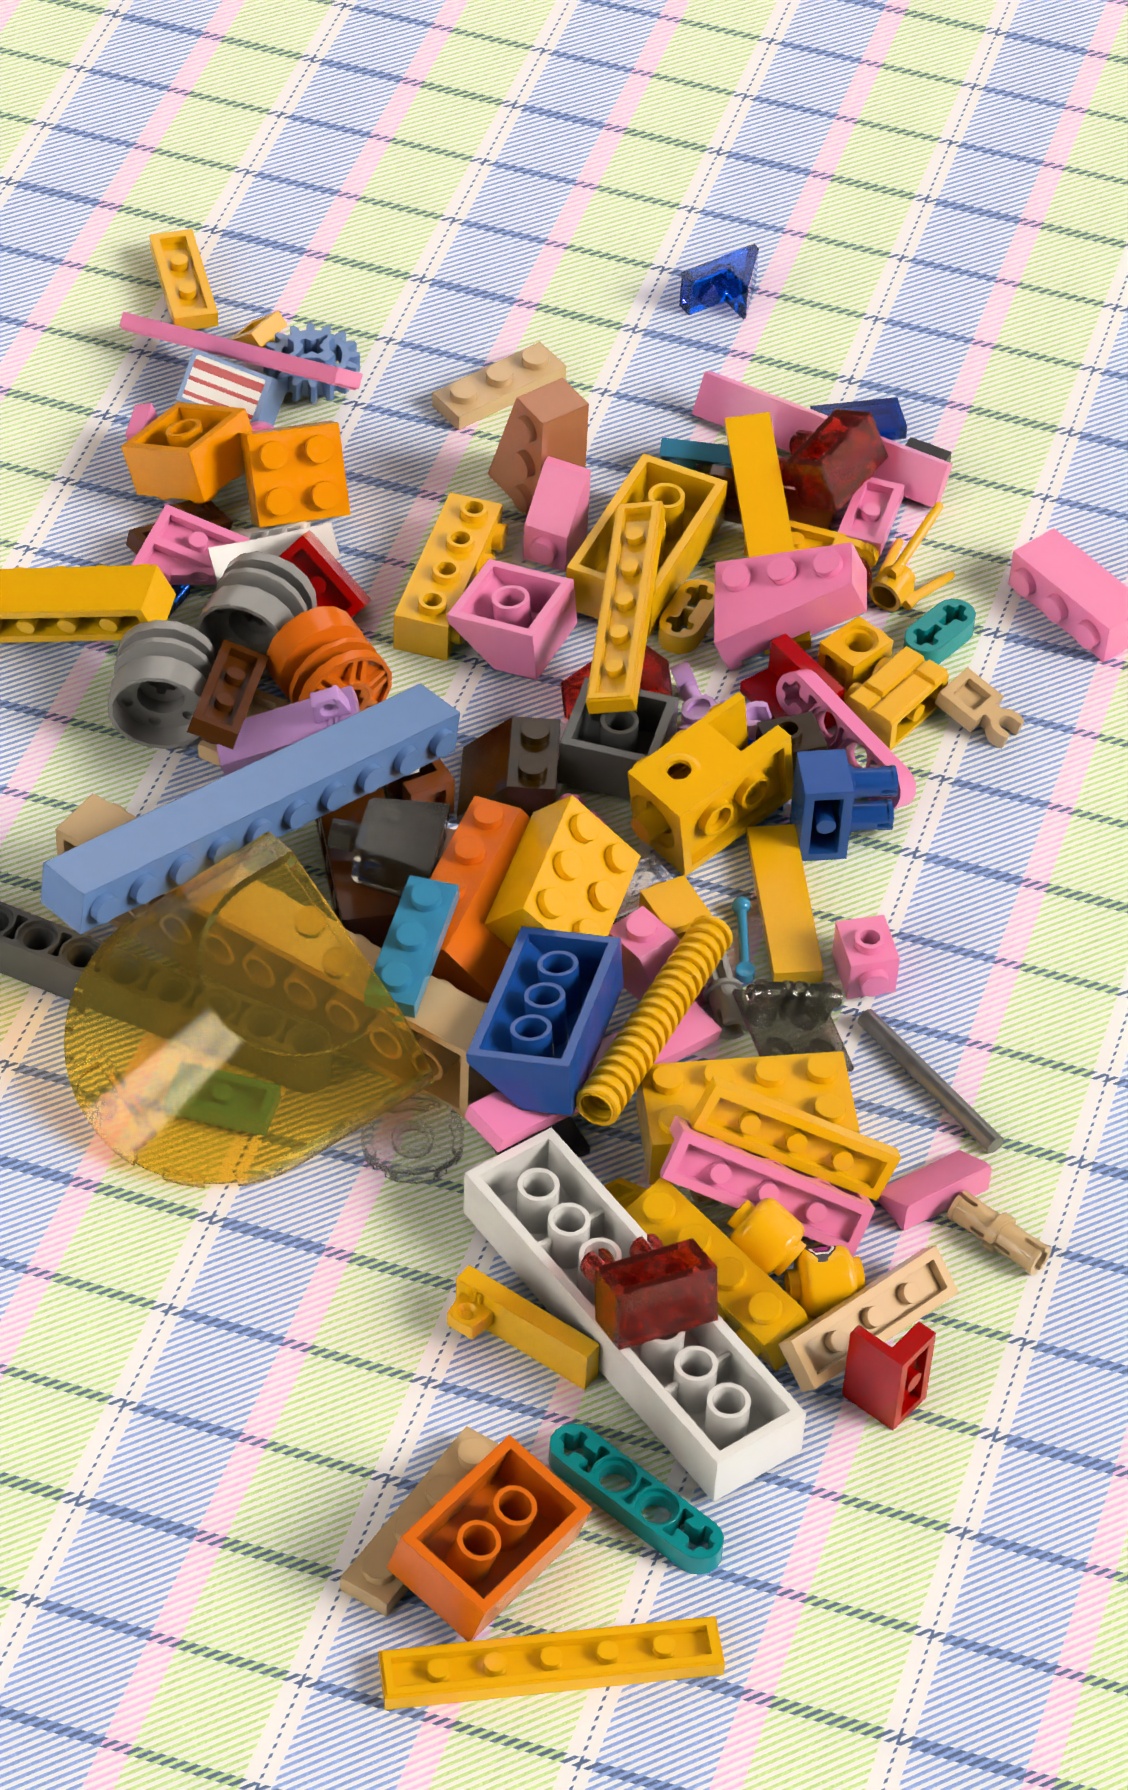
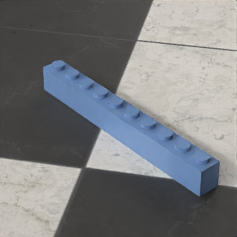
[40,683,460,935]

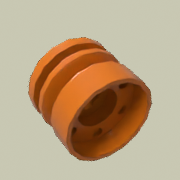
[266,606,392,712]

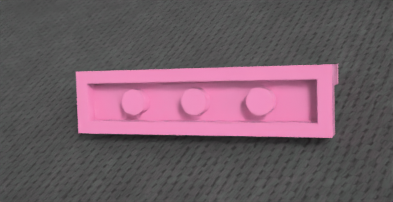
[660,1115,875,1256]

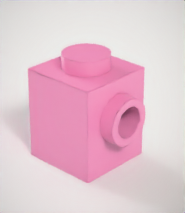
[832,915,900,999]

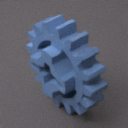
[263,323,360,403]

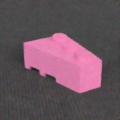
[714,542,867,671]

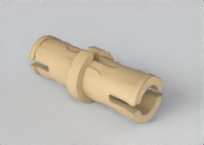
[947,1190,1051,1275]

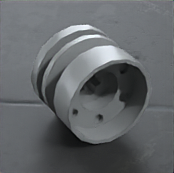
[195,551,317,679]
[108,620,217,749]

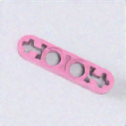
[776,669,916,809]

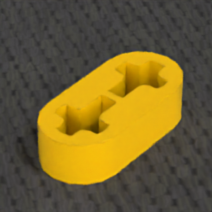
[658,579,715,654]

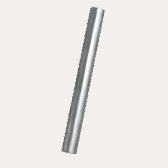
[857,1009,1004,1153]

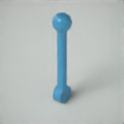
[732,896,755,983]

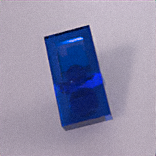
[679,244,759,319]

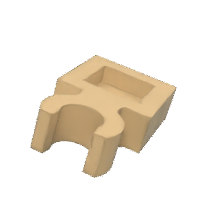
[935,667,1024,749]

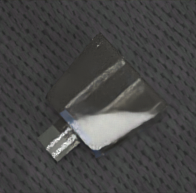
[327,798,450,898]

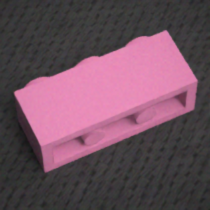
[1008,528,1128,662]

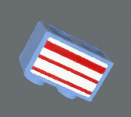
[176,348,289,426]

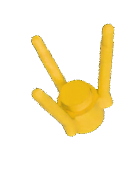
[867,502,955,612]

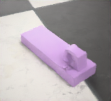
[216,685,360,776]

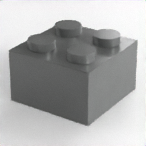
[558,677,679,800]

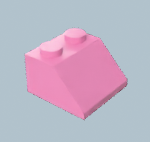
[447,559,577,680]

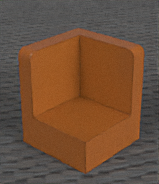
[386,759,455,829]

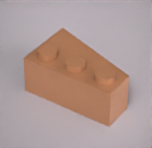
[488,378,589,515]

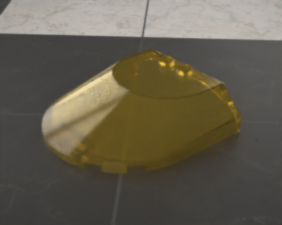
[64,831,434,1188]

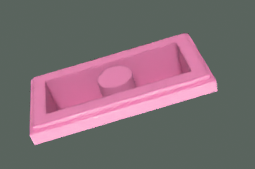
[877,1150,992,1231]

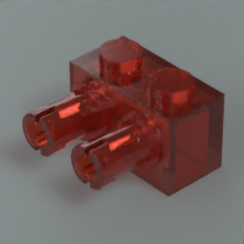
[778,409,889,511]
[580,1234,718,1350]

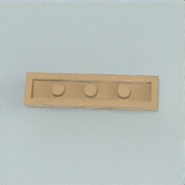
[779,1245,959,1392]
[340,1426,499,1617]

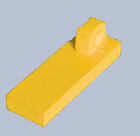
[447,1265,600,1390]

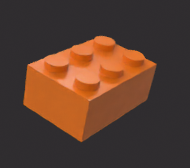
[386,1434,593,1642]

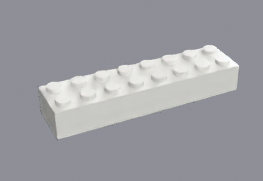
[463,1127,806,1502]

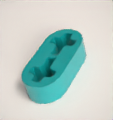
[903,599,976,665]

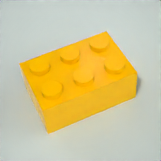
[484,795,641,949]

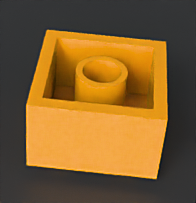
[121,402,253,504]
[240,421,351,527]

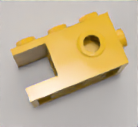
[628,692,794,877]

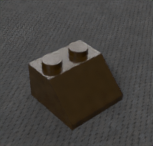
[457,716,561,824]

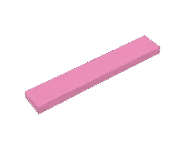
[119,312,363,390]
[692,371,953,508]
[464,1001,722,1152]

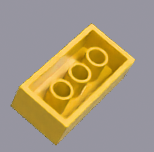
[566,453,727,637]
[636,1051,860,1185]

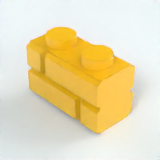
[844,646,949,750]

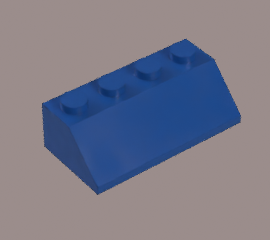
[466,926,624,1116]

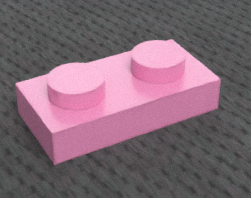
[838,475,905,557]

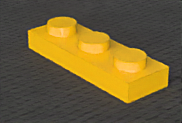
[149,229,218,330]

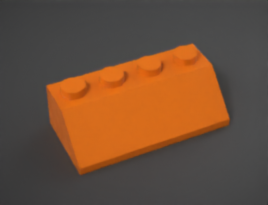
[429,796,530,1003]

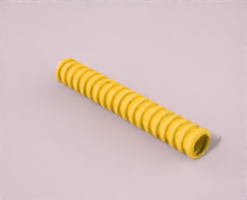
[576,915,733,1126]

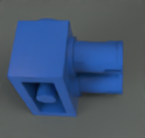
[790,749,898,861]

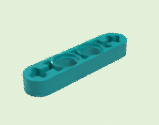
[548,1423,724,1575]

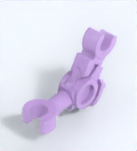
[670,661,772,740]

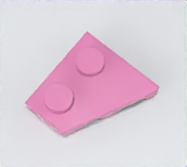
[131,504,251,585]

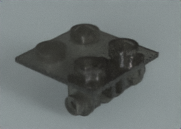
[732,979,854,1072]

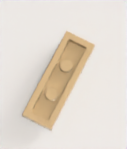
[432,342,566,430]

